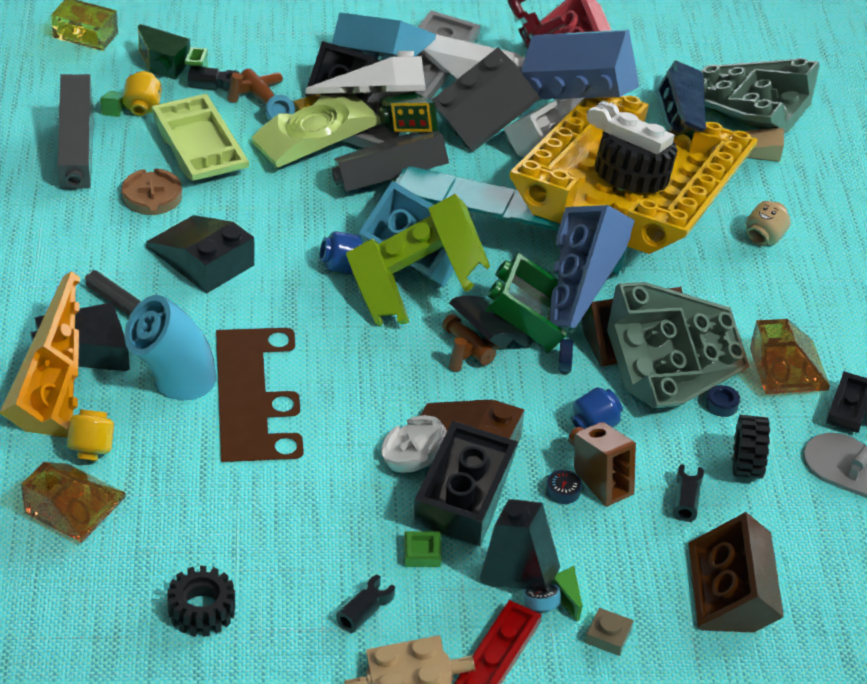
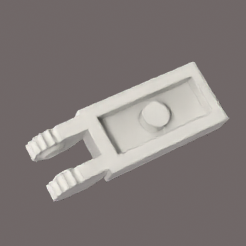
[586,101,675,154]

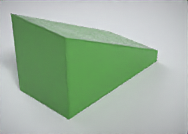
[185,47,208,67]
[100,91,124,117]
[552,566,582,621]

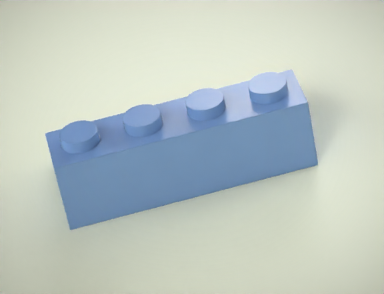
[521,30,639,100]

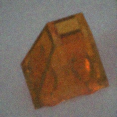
[750,319,830,394]
[21,462,126,543]

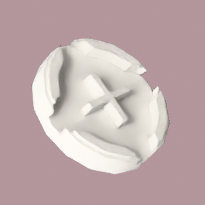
[381,415,447,473]

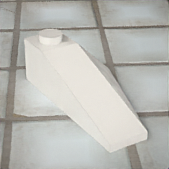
[421,34,525,79]
[305,51,425,94]
[503,98,584,157]

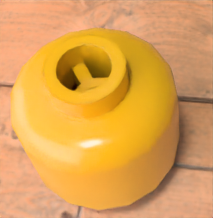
[122,71,162,116]
[67,409,115,461]

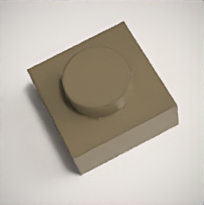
[585,608,634,656]

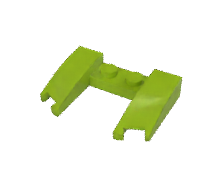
[346,193,490,326]

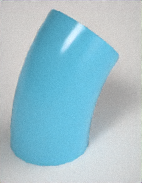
[124,295,217,401]

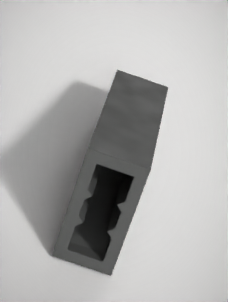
[58,74,94,189]
[331,131,449,192]

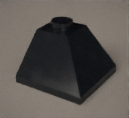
[305,41,380,99]

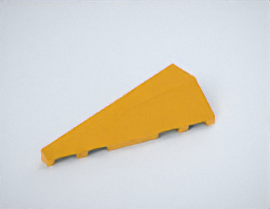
[0,271,80,438]

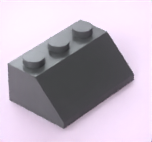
[432,47,540,153]

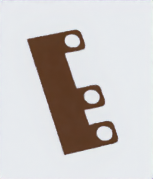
[216,328,304,462]

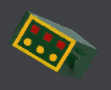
[138,24,190,80]
[379,91,438,132]

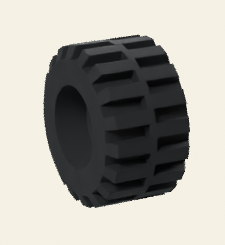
[594,131,678,193]

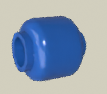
[319,231,363,274]
[571,387,623,429]

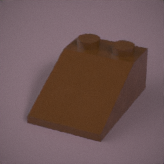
[420,399,525,443]

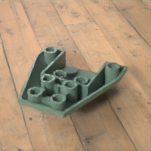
[702,58,819,133]
[607,282,750,408]

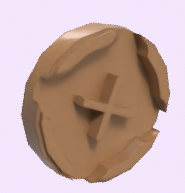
[121,169,183,215]

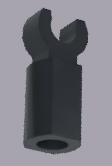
[188,66,239,92]
[673,464,704,522]
[336,574,395,634]

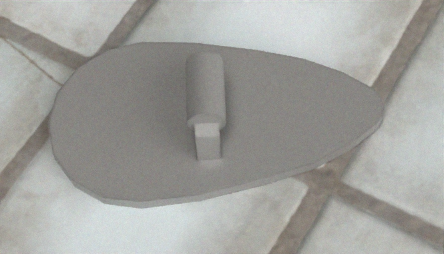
[803,433,867,498]

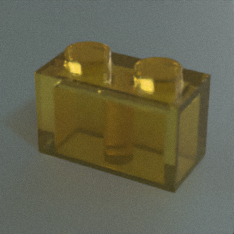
[51,0,118,51]

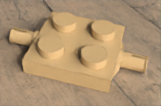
[345,635,475,684]

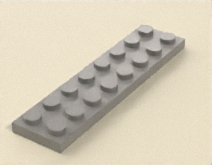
[341,10,481,148]

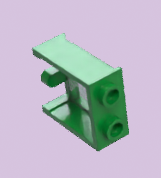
[485,253,567,353]

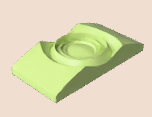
[152,93,249,181]
[251,93,381,168]

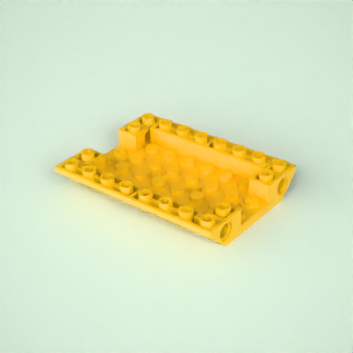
[509,95,758,254]

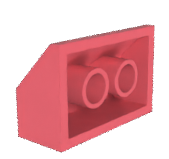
[540,0,612,34]

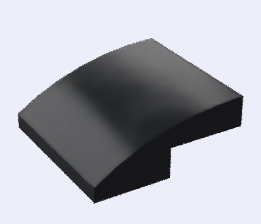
[449,295,534,349]

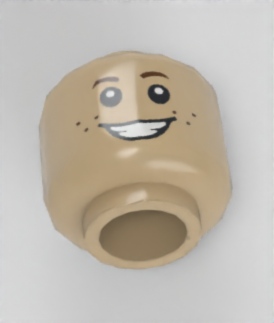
[745,201,791,246]

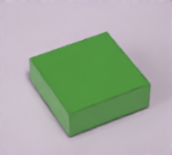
[404,531,441,567]

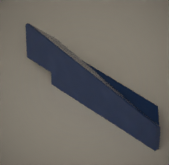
[655,60,706,137]

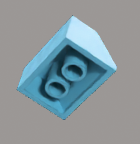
[332,12,436,60]
[359,181,454,287]

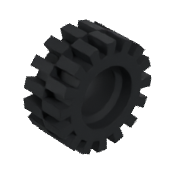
[732,415,770,479]
[167,566,235,637]

